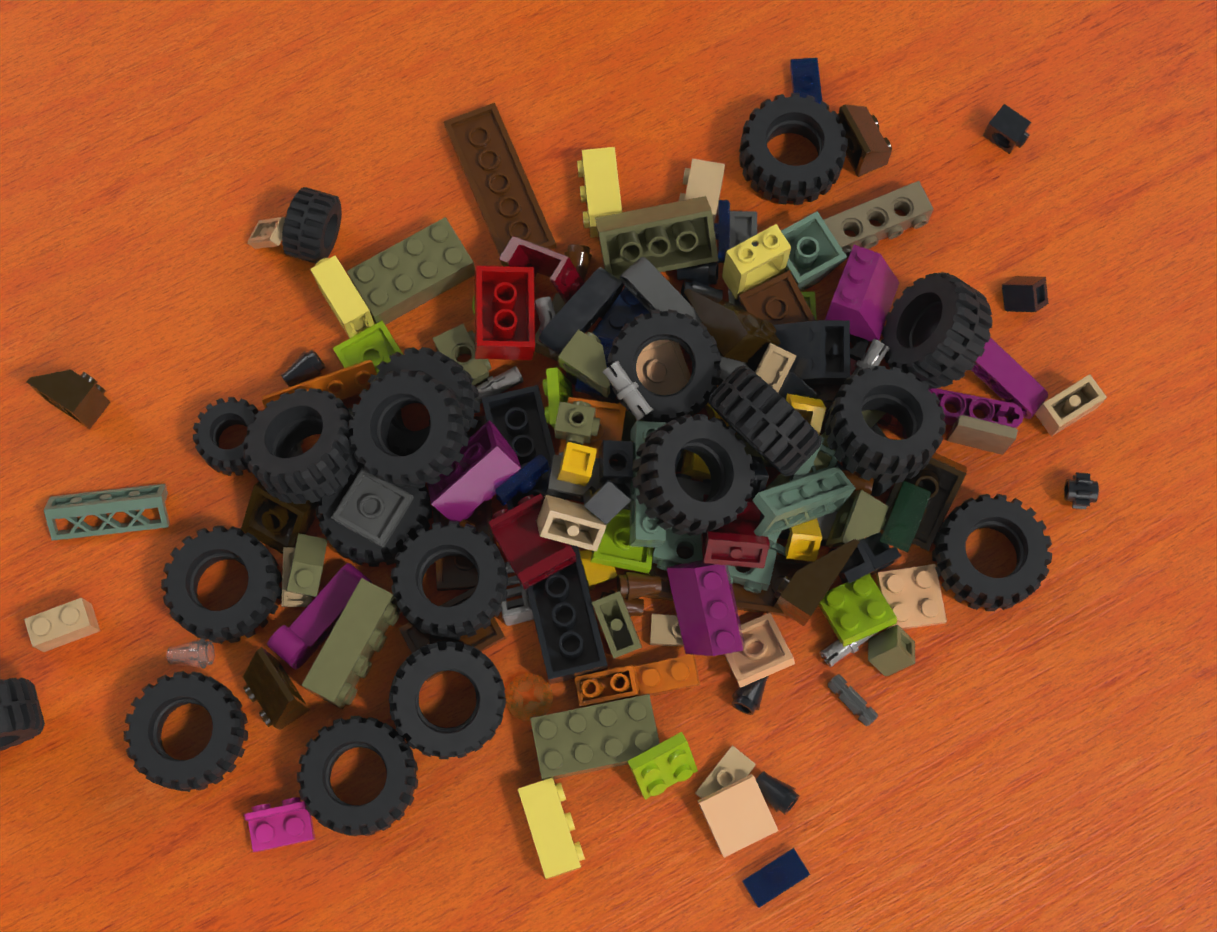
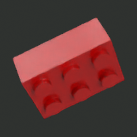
[474,266,535,360]

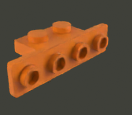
[262,360,377,409]

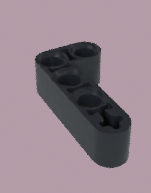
[538,267,624,355]

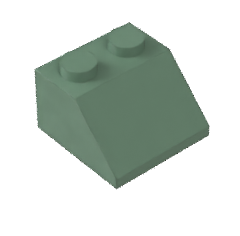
[781,211,847,292]

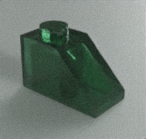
[880,481,931,552]

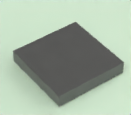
[331,467,414,548]

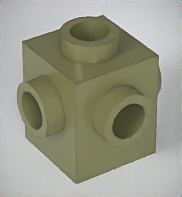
[554,401,600,445]

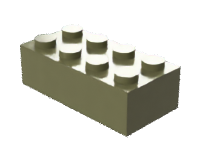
[595,196,719,280]
[347,217,475,325]
[302,578,401,710]
[530,694,660,780]

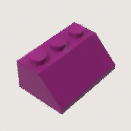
[825,244,900,342]
[427,420,521,522]
[667,560,744,656]

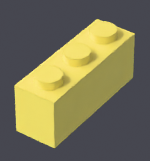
[577,147,622,238]
[518,777,585,880]

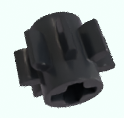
[1064,472,1099,509]

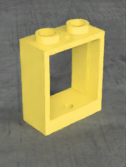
[722,224,791,300]
[310,255,375,339]

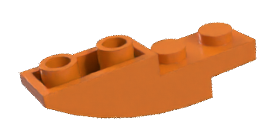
[575,654,700,707]

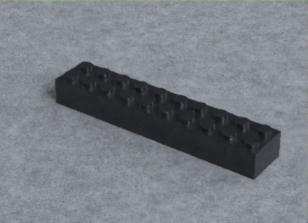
[482,385,607,684]

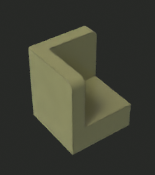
[868,624,915,676]

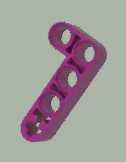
[971,337,1048,419]
[903,388,1024,439]
[267,563,372,670]

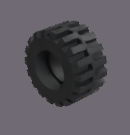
[282,187,342,264]
[193,397,259,476]

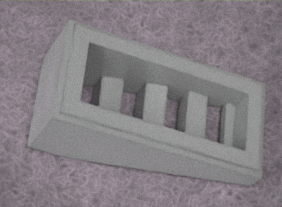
[501,562,534,626]

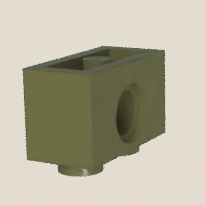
[432,324,492,387]

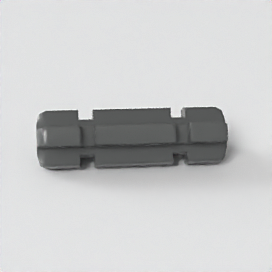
[827,674,878,726]

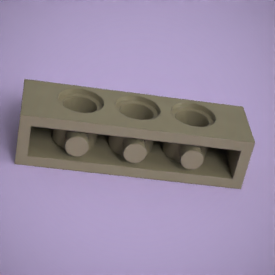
[824,181,934,257]

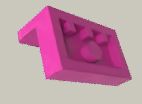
[244,797,315,852]

